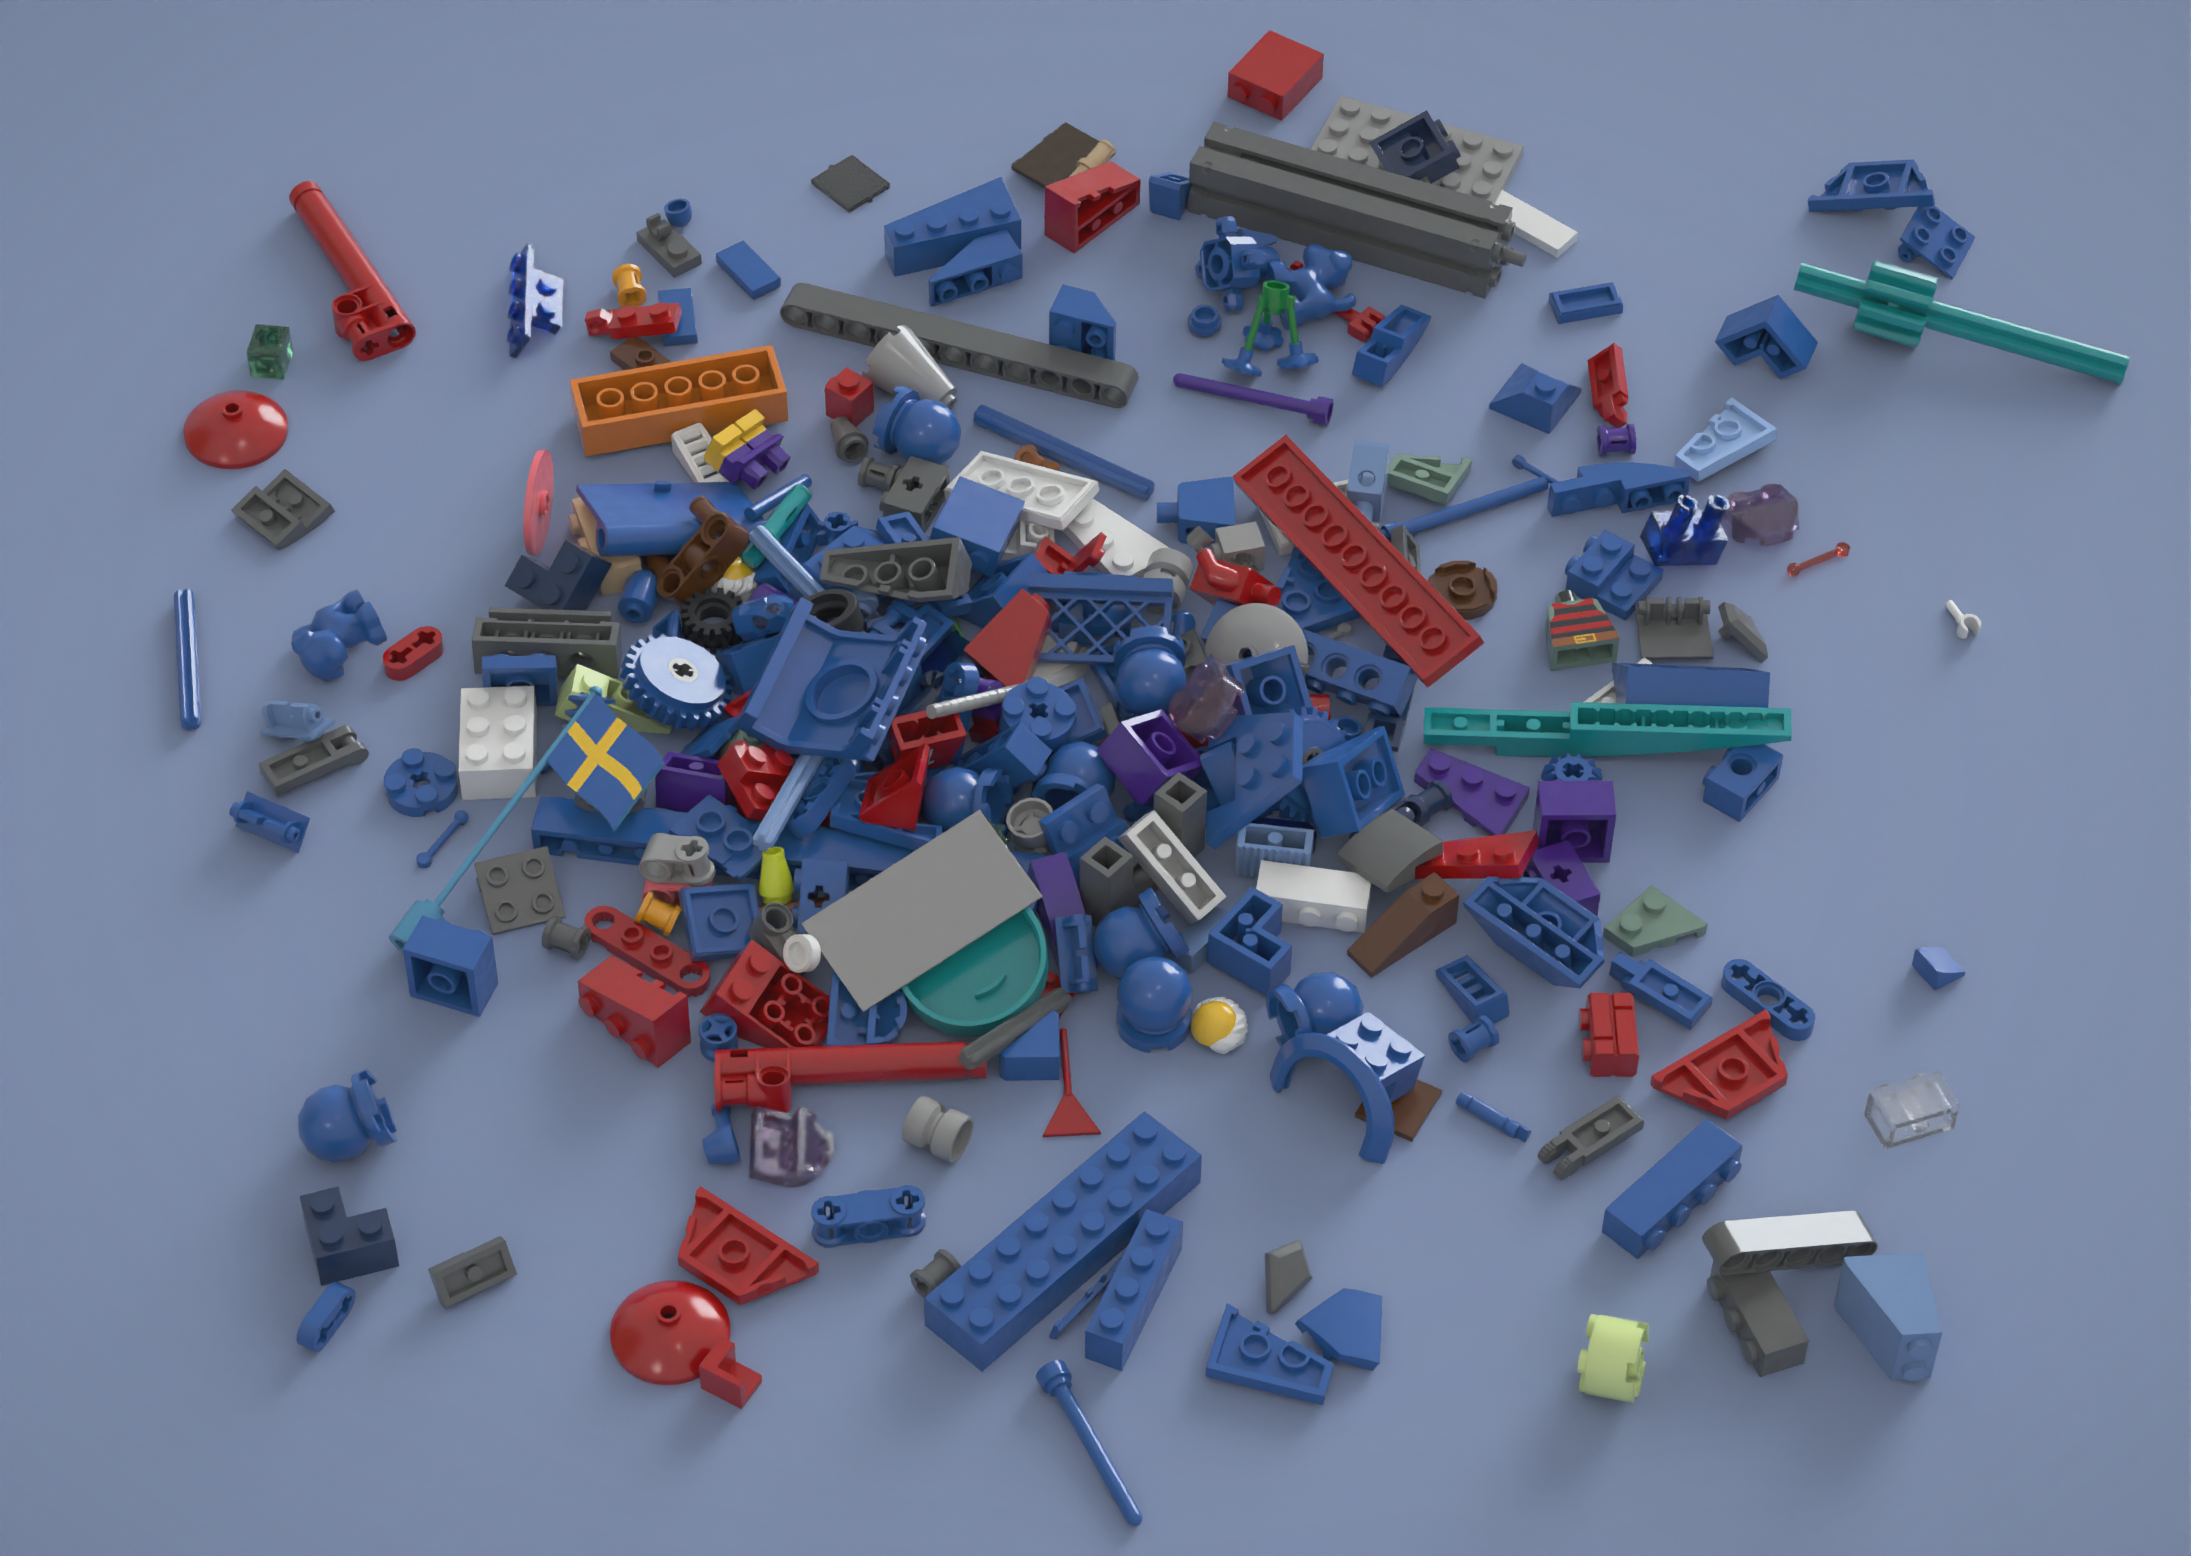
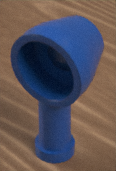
[702,1103,741,1164]

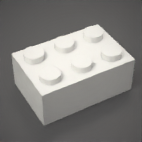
[459,686,537,800]

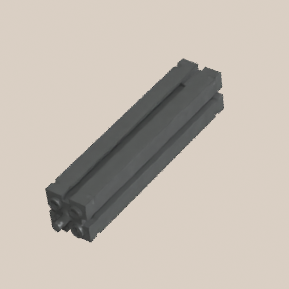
[1188,122,1527,299]

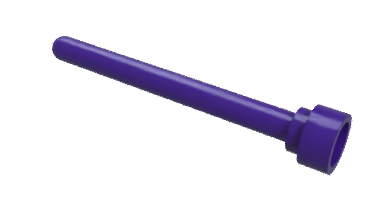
[1173,373,1334,426]

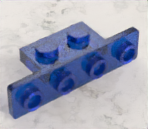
[507,244,563,358]

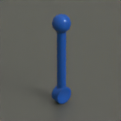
[1512,455,1559,483]
[416,810,469,868]

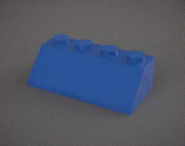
[1612,662,1770,708]

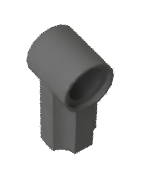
[749,902,806,976]

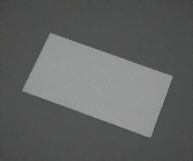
[801,810,1043,1012]

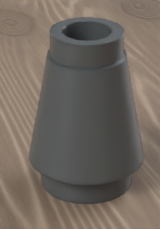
[830,416,869,463]

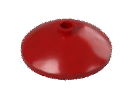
[183,390,288,469]
[610,1280,731,1385]

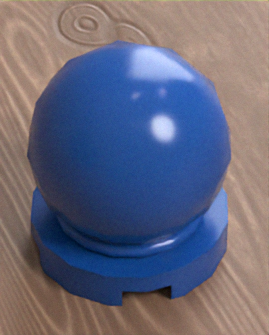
[872,385,961,465]
[1113,626,1188,716]
[1030,741,1116,811]
[921,767,1014,840]
[1093,887,1190,979]
[1116,957,1192,1053]
[1266,972,1364,1059]
[298,1069,397,1162]

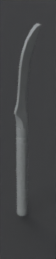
[926,646,1090,719]

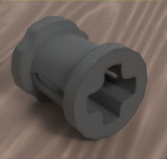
[858,456,902,491]
[542,916,591,960]
[910,1249,961,1298]

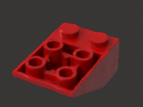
[699,940,829,1048]

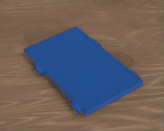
[669,794,781,881]

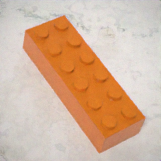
[570,345,788,457]

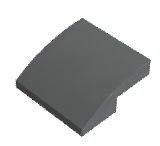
[231,469,335,549]
[1337,809,1443,893]

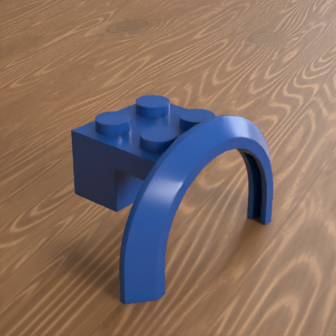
[1269,1012,1425,1164]

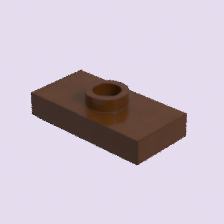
[610,337,671,370]

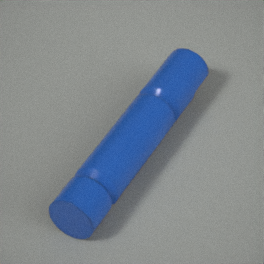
[1456,1091,1531,1142]

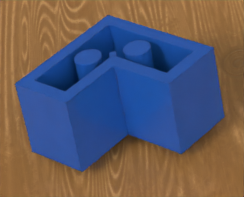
[1715,295,1818,379]
[1207,887,1292,996]

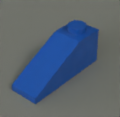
[952,722,1052,788]

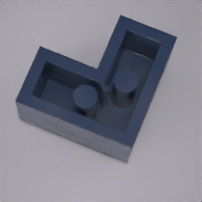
[505,540,612,611]
[299,1186,399,1286]

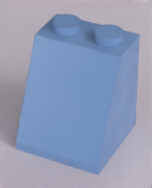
[1834,1252,1942,1381]

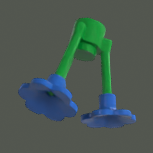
[1221,281,1319,376]

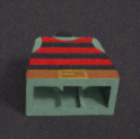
[1545,590,1619,671]

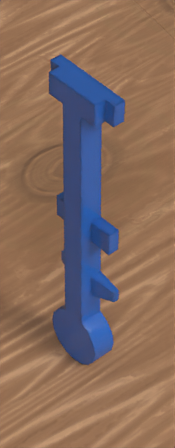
[1049,1257,1122,1340]

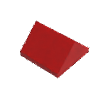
[859,742,930,830]

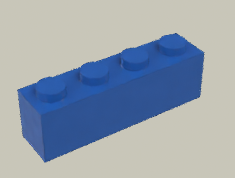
[1601,1119,1743,1259]
[1085,1209,1183,1371]

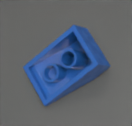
[1301,726,1405,838]

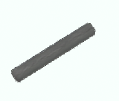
[958,988,1071,1070]

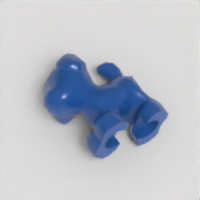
[1266,244,1356,330]
[291,589,387,682]

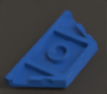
[1807,159,1935,212]

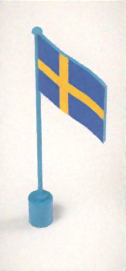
[389,686,665,952]

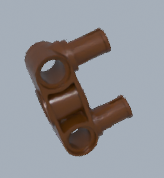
[644,496,749,608]

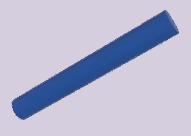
[744,474,812,521]

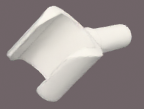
[1945,600,1981,639]

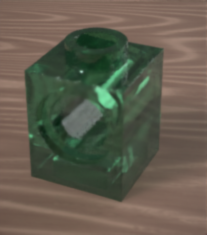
[247,324,293,380]

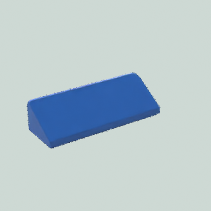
[753,503,820,594]

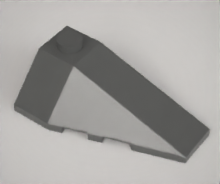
[820,537,972,602]

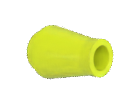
[758,847,795,904]

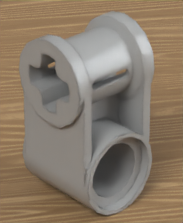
[638,833,716,886]

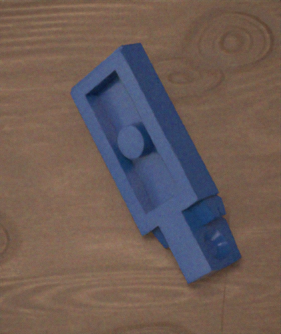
[1609,952,1713,1030]

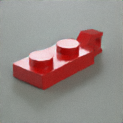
[584,302,682,339]
[1587,343,1628,428]

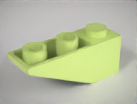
[555,664,672,734]

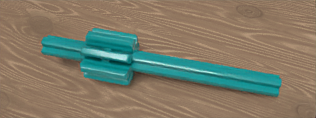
[1793,261,2130,384]

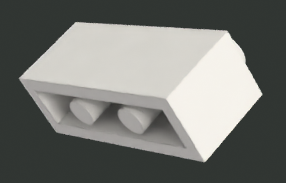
[1118,810,1227,924]
[1256,860,1372,933]

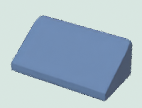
[1165,907,1230,973]

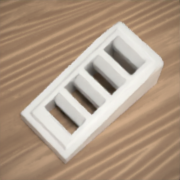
[671,423,729,483]

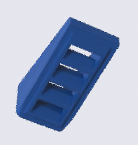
[1435,955,1510,1024]

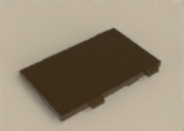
[1011,122,1099,188]

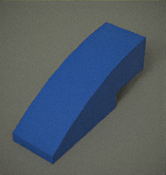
[1352,304,1431,387]

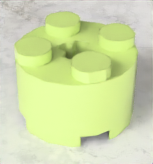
[1577,1314,1649,1403]

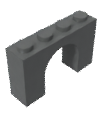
[1079,772,1207,927]

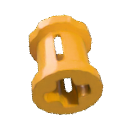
[611,264,647,307]
[634,891,681,937]

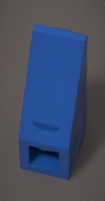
[929,229,1023,307]

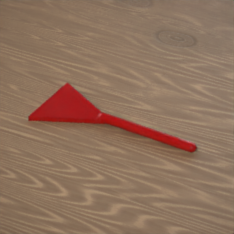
[1043,1028,1101,1137]

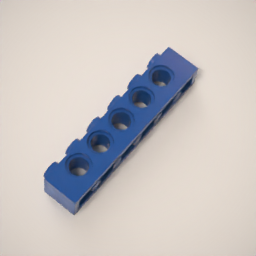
[1200,599,1418,717]

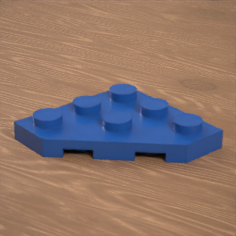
[1276,547,1360,633]

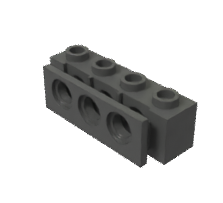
[472,607,622,678]

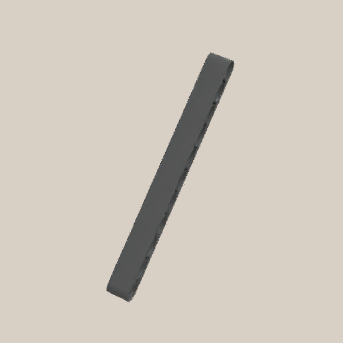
[780,283,1139,408]

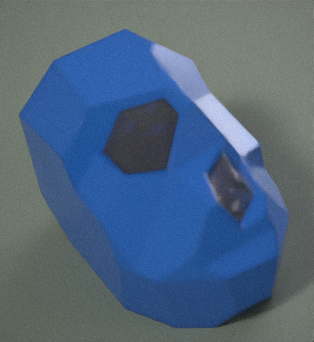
[731,594,794,641]

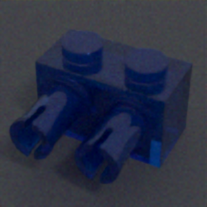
[1640,494,1730,566]

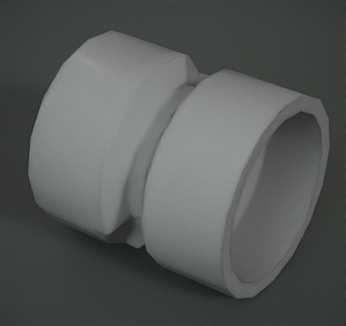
[1143,548,1193,615]
[1006,798,1053,855]
[902,1095,974,1163]

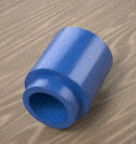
[618,570,659,623]

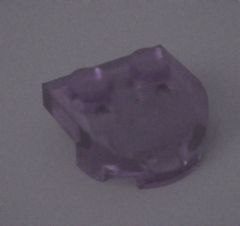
[1716,484,1799,546]
[1167,654,1244,744]
[749,1106,835,1188]

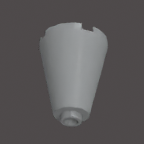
[862,325,957,410]

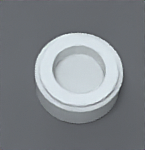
[783,934,821,973]

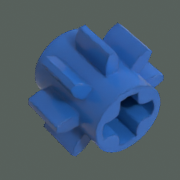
[817,512,858,547]

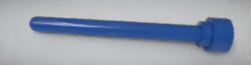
[1036,1360,1143,1526]

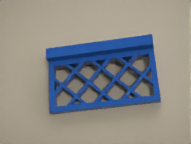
[1028,573,1174,666]

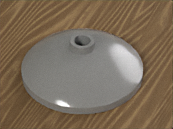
[1204,603,1308,691]

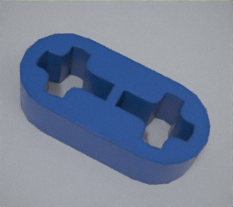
[297,1281,355,1352]

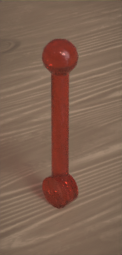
[1787,542,1850,576]

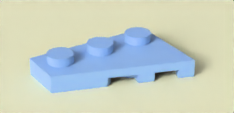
[1675,397,1777,482]

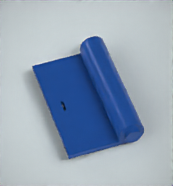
[576,481,765,557]

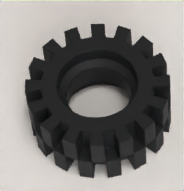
[681,587,743,654]

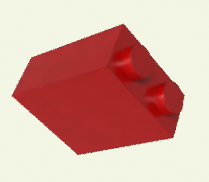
[1227,30,1324,121]

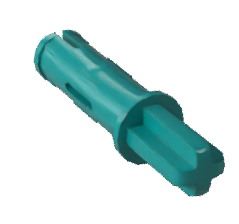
[741,484,812,568]

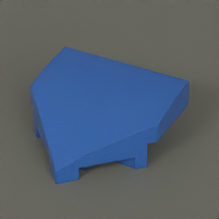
[1295,1288,1382,1371]

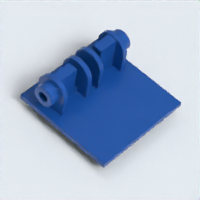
[1898,206,1975,280]

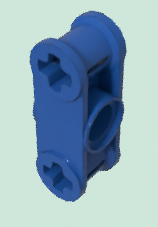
[811,1185,926,1248]

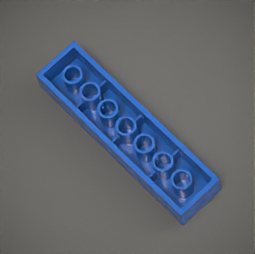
[924,1111,1202,1372]

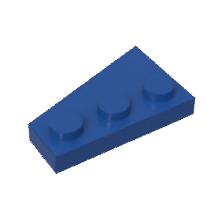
[1206,1303,1334,1405]

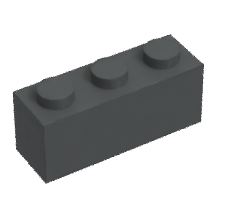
[1707,1260,1809,1377]

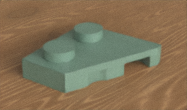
[1387,454,1473,505]
[1603,885,1708,957]

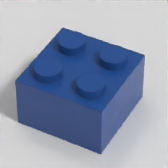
[403,915,498,1017]

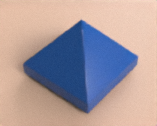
[652,610,683,639]

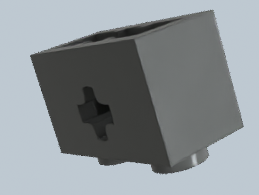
[879,456,949,533]

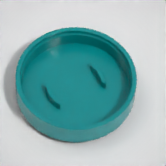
[900,907,1049,1037]

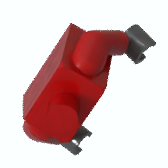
[1186,526,1281,607]

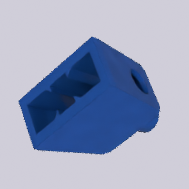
[1157,477,1236,547]

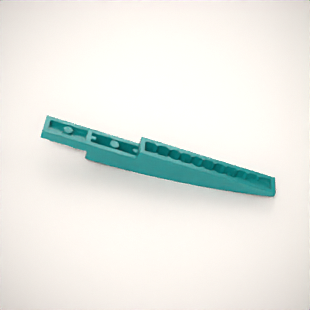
[1423,702,1792,757]

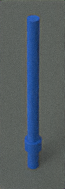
[1379,476,1548,543]

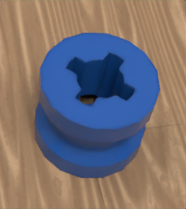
[699,1013,738,1062]

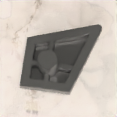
[1718,602,1768,662]
[1265,1240,1313,1314]

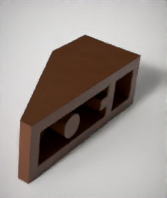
[1347,872,1459,978]

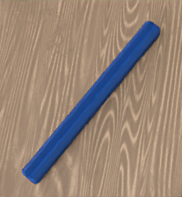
[973,405,1155,500]

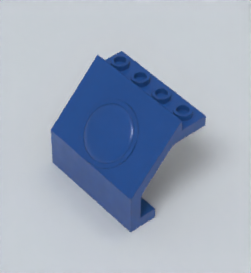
[734,597,928,761]

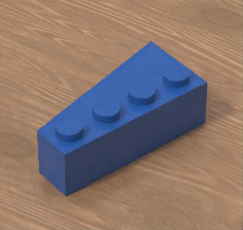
[884,177,1021,277]

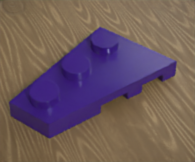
[1414,748,1530,836]

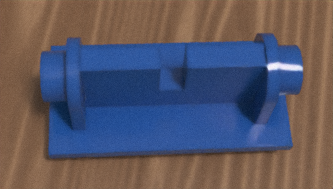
[229,791,310,853]
[1054,914,1098,993]

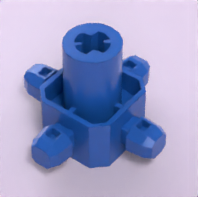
[1195,216,1280,312]

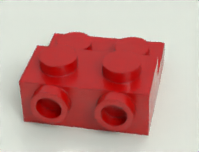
[716,740,794,820]

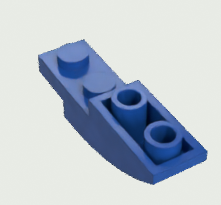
[1547,462,1691,517]

